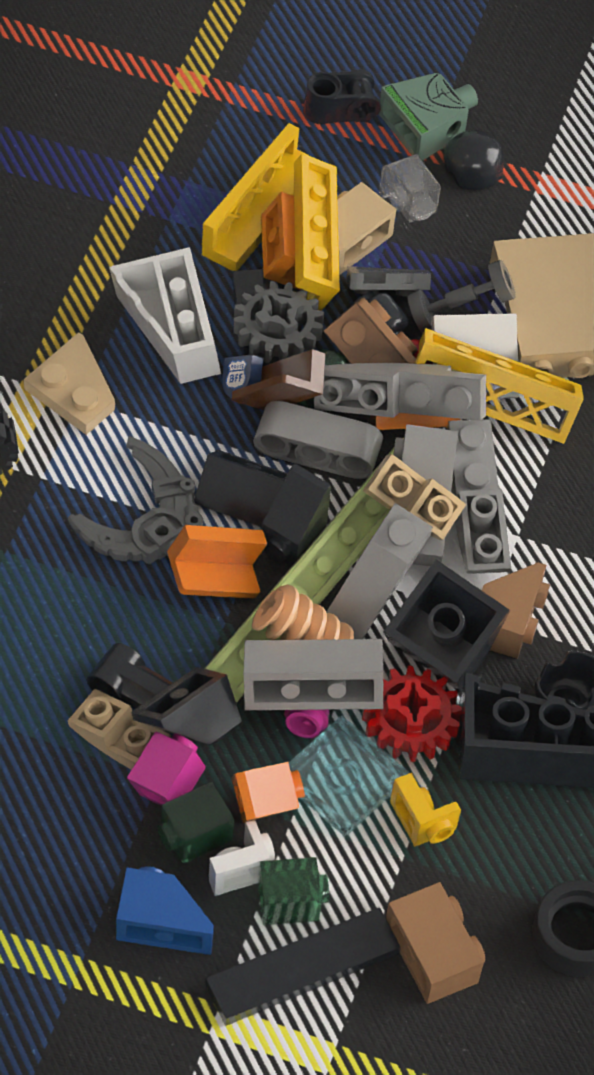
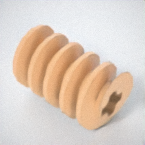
[252,584,354,640]

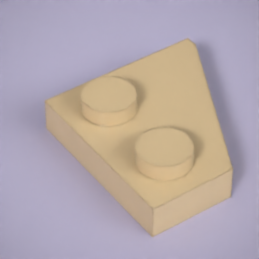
[24,332,115,435]

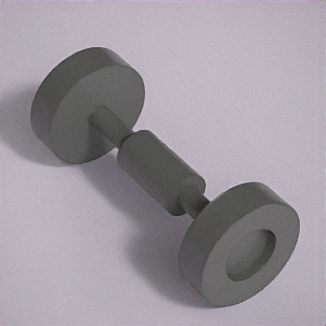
[408,260,516,333]

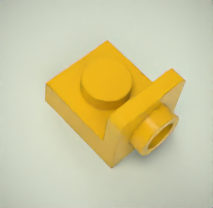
[390,773,461,847]

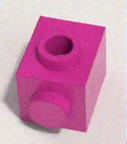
[127,731,206,814]

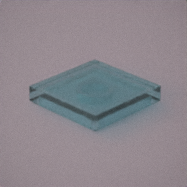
[288,715,409,837]

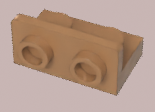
[323,298,418,364]

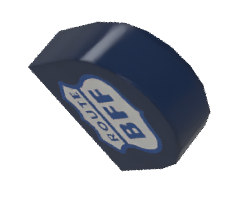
[222,355,263,397]

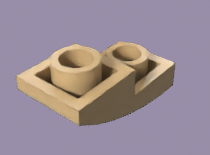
[363,454,466,541]
[68,689,171,770]

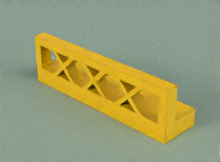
[202,123,311,271]
[294,154,340,311]
[414,328,583,444]

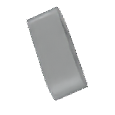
[253,401,383,479]

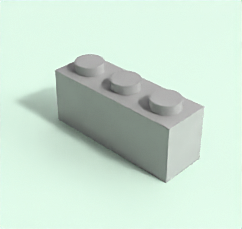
[393,424,458,566]
[243,639,383,710]

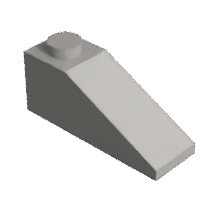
[327,503,433,639]

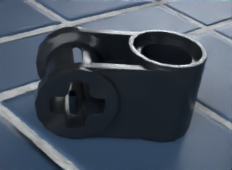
[303,70,381,125]

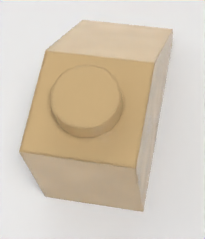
[337,182,396,275]

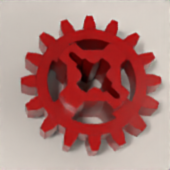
[362,666,462,762]

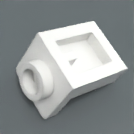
[209,820,275,896]

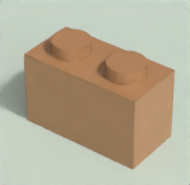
[386,882,485,1004]

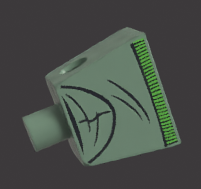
[379,73,478,163]

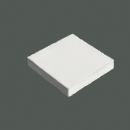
[432,314,520,398]

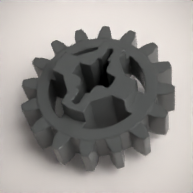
[233,281,324,363]

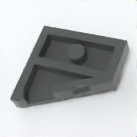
[346,266,431,296]

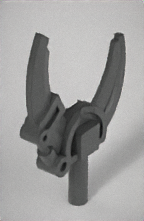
[68,436,203,564]

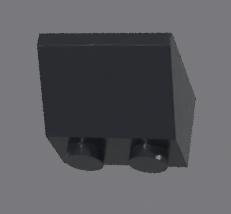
[383,559,510,692]

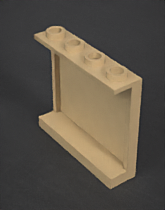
[490,233,594,378]

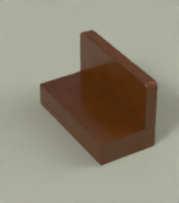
[231,349,325,410]

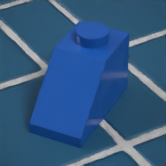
[116,867,214,955]

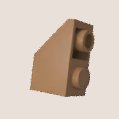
[482,562,550,659]

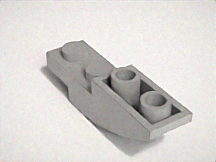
[314,363,486,421]
[447,419,512,574]

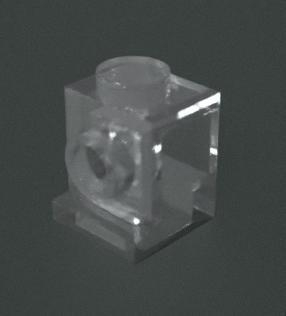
[379,154,441,223]

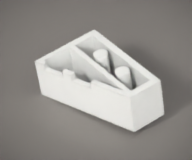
[109,247,221,384]

